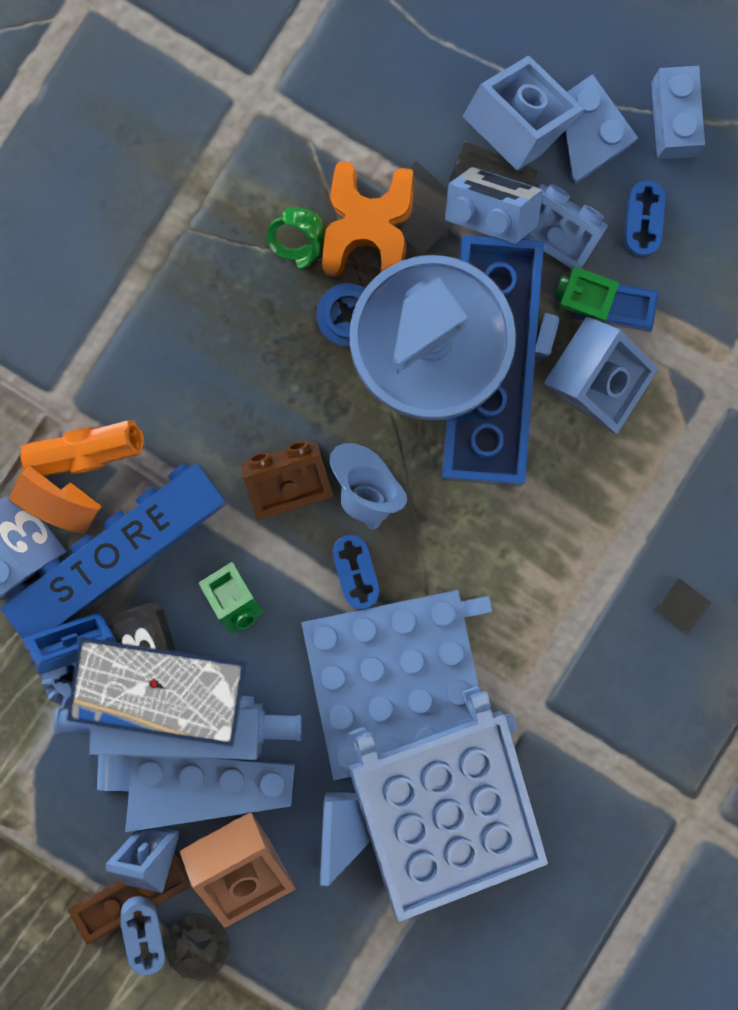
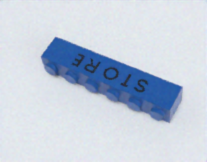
[0,462,228,639]

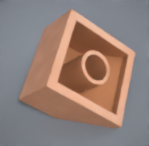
[179,812,295,928]

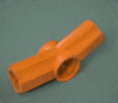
[20,421,145,477]

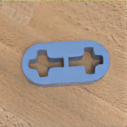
[121,896,165,975]

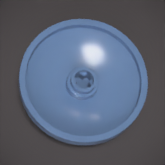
[350,255,516,420]

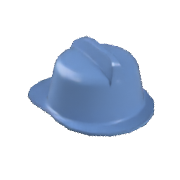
[330,443,407,530]

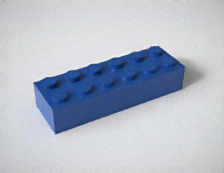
[441,235,544,487]

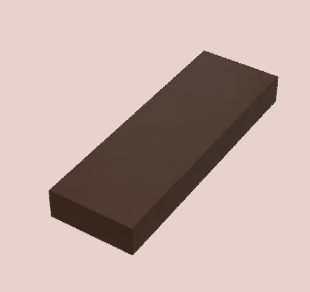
[67,850,192,945]

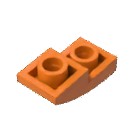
[8,466,102,535]

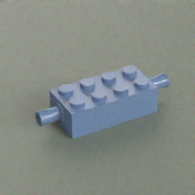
[54,696,301,759]

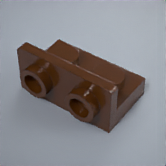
[241,440,334,520]

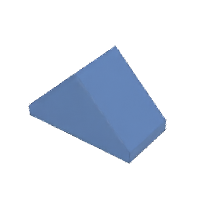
[106,827,179,893]

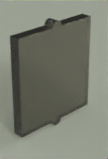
[391,161,454,256]

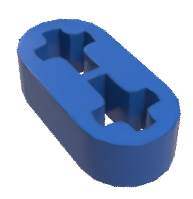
[624,180,666,258]
[333,535,379,609]

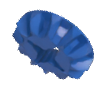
[317,283,365,347]

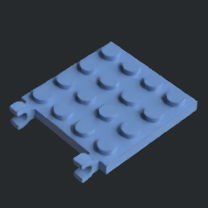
[301,590,517,780]
[348,686,548,922]

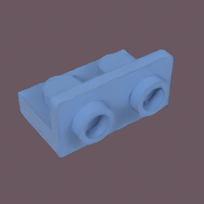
[524,184,608,269]

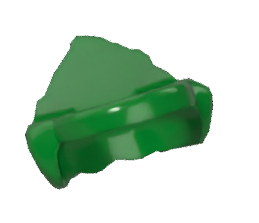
[266,207,326,270]

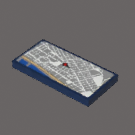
[66,637,247,746]

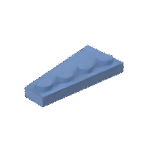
[125,756,295,832]

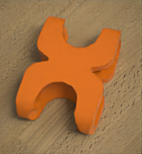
[322,161,415,277]

